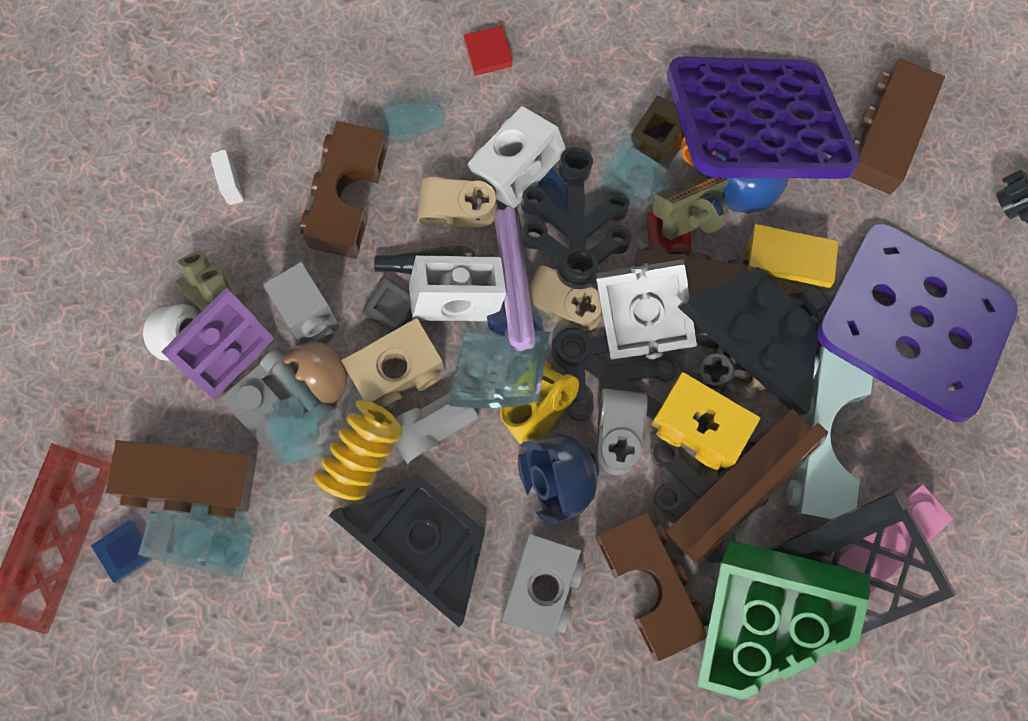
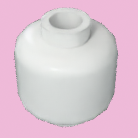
[143,304,200,362]

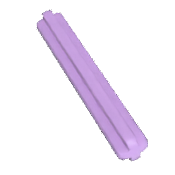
[494,207,536,352]

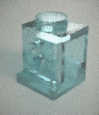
[600,139,668,211]
[264,396,327,466]

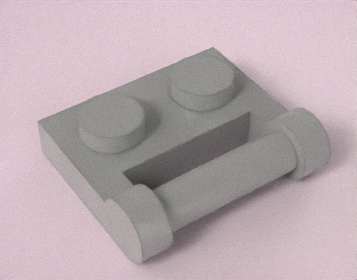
[220,348,336,463]

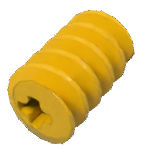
[313,400,403,500]

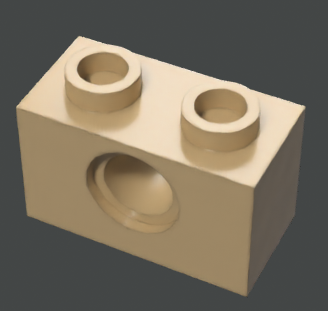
[341,318,444,411]

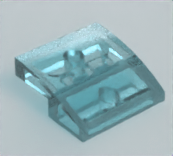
[449,327,550,409]

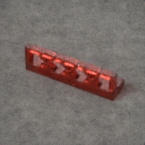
[0,443,111,634]

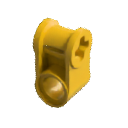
[500,359,579,444]

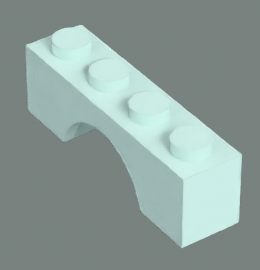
[786,346,873,523]

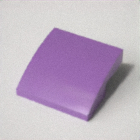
[161,288,275,399]

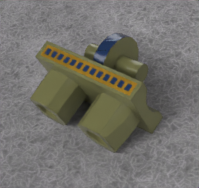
[653,175,729,240]
[175,250,248,313]

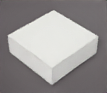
[210,149,244,205]

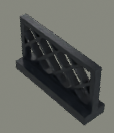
[769,487,956,634]

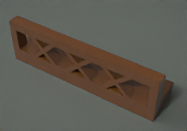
[666,409,828,566]

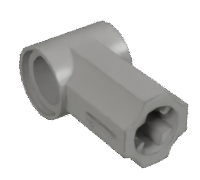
[394,387,479,465]

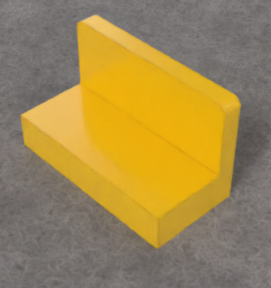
[743,224,838,288]

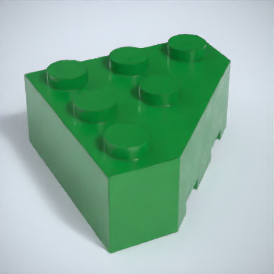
[698,540,871,700]

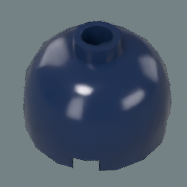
[518,433,599,525]

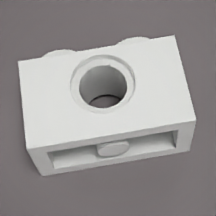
[468,106,566,209]
[409,256,506,321]

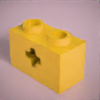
[650,372,761,470]

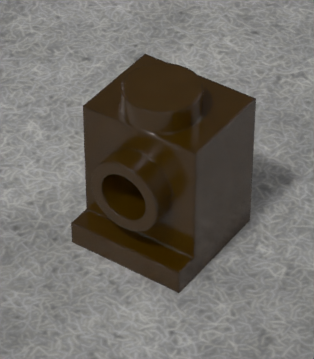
[630,95,685,167]

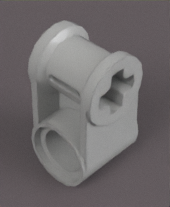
[597,389,647,476]

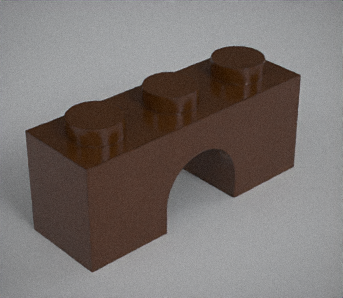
[300,121,388,259]
[596,512,709,661]

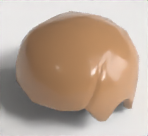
[282,341,347,403]

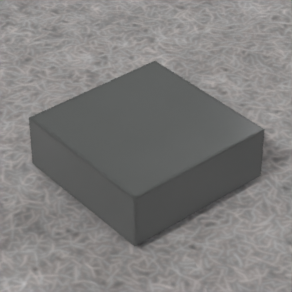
[362,277,412,332]

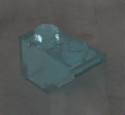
[138,511,254,579]

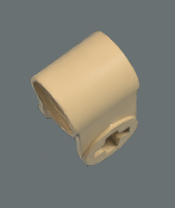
[417,177,498,228]
[528,265,602,332]

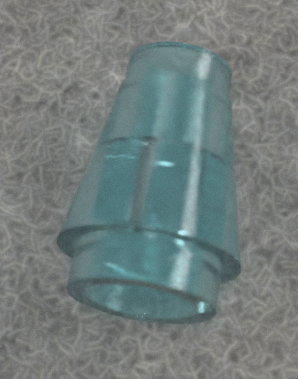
[381,103,444,144]

